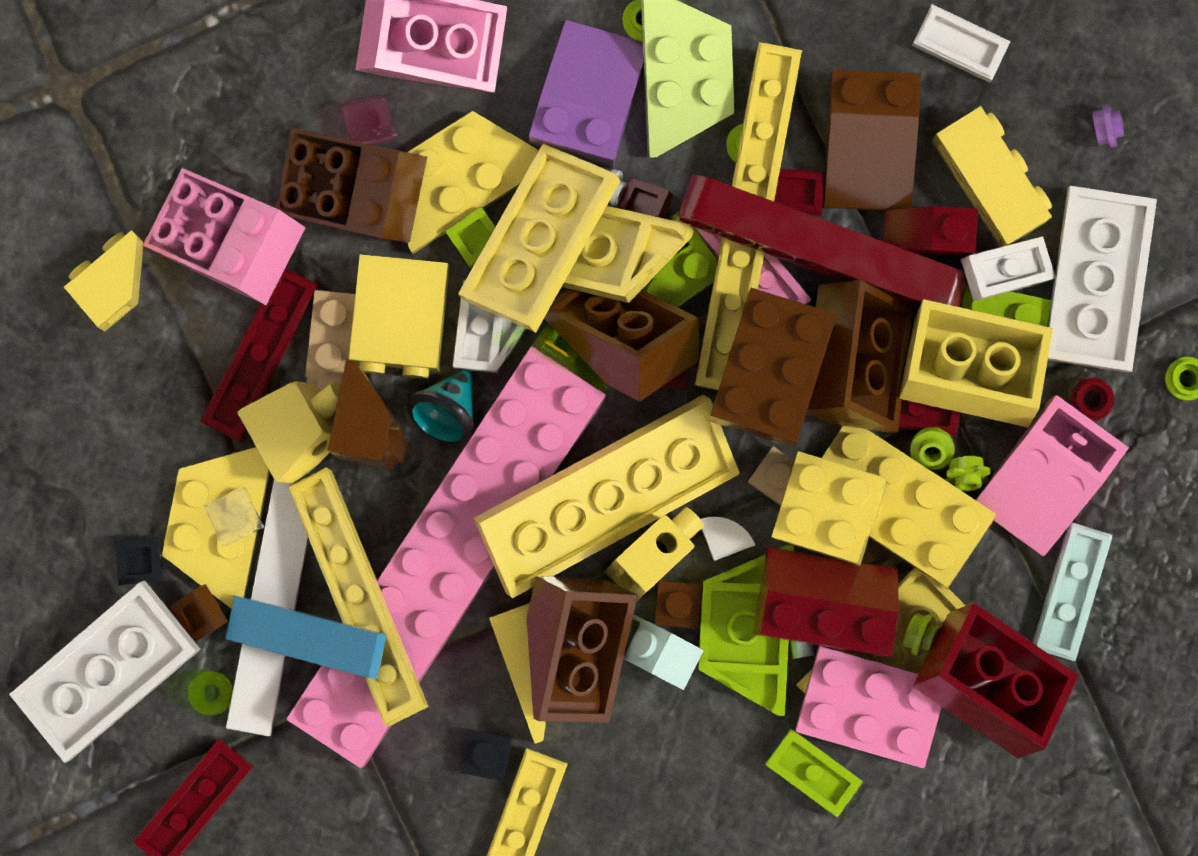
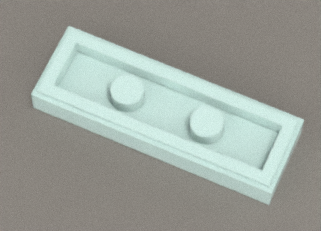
[1033,523,1113,661]

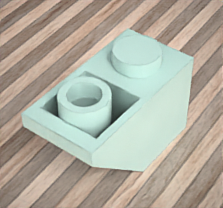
[624,614,704,690]

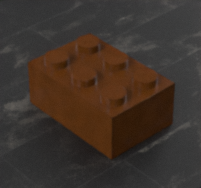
[708,287,837,448]

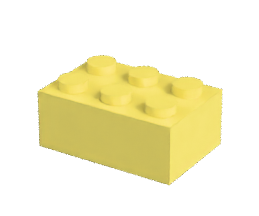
[899,299,1053,427]

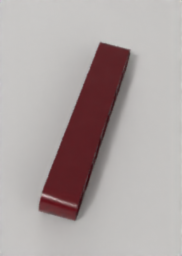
[677,175,967,309]

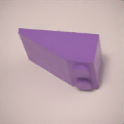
[529,20,644,168]

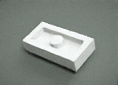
[961,236,1056,301]

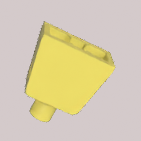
[237,381,340,484]
[604,507,704,602]

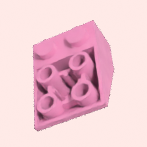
[143,168,306,305]
[976,395,1129,557]

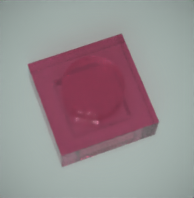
[342,94,397,144]

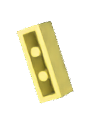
[932,106,1052,247]

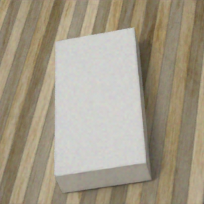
[912,4,1010,83]

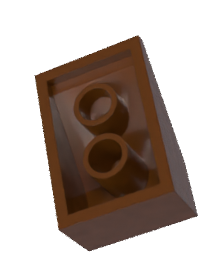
[824,69,921,211]
[544,289,699,402]
[527,576,637,723]

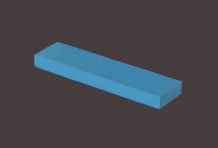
[225,596,387,679]

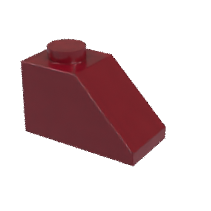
[883,206,978,259]

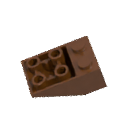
[276,128,427,243]

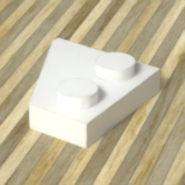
[453,280,526,373]

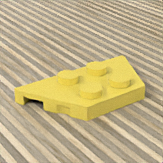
[408,111,539,254]
[562,206,694,303]
[162,447,270,609]

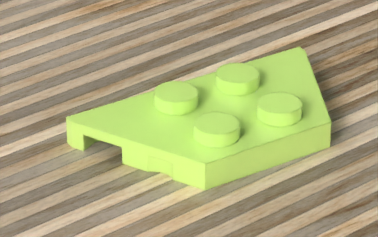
[641,0,734,158]

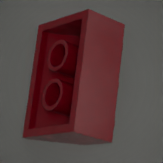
[753,547,899,657]

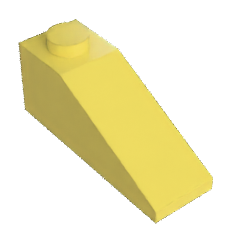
[489,603,546,744]

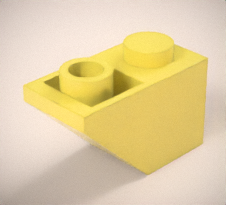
[64,230,144,332]

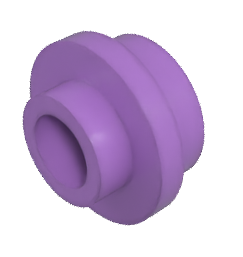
[1093,104,1125,148]

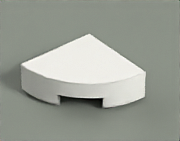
[701,517,755,561]

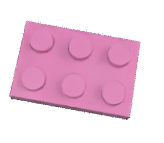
[795,646,942,769]

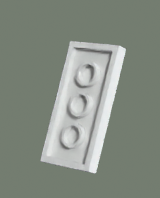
[1047,186,1157,373]
[9,581,201,763]

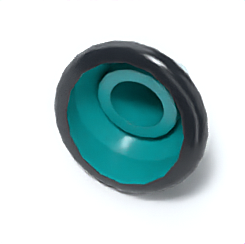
[406,370,475,444]

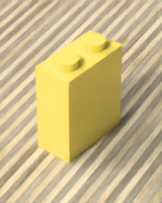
[349,254,450,378]

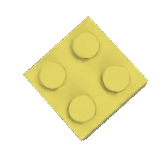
[772,451,886,566]

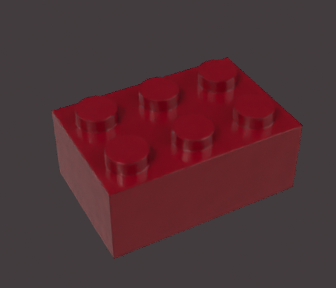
[912,602,1079,759]

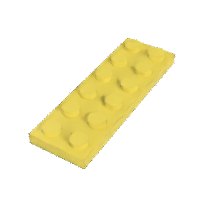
[473,395,740,598]

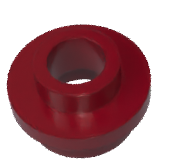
[1070,377,1114,421]

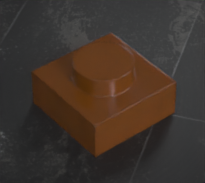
[654,581,703,629]
[170,584,228,643]

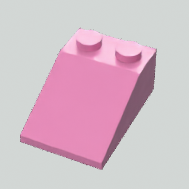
[355,0,507,93]

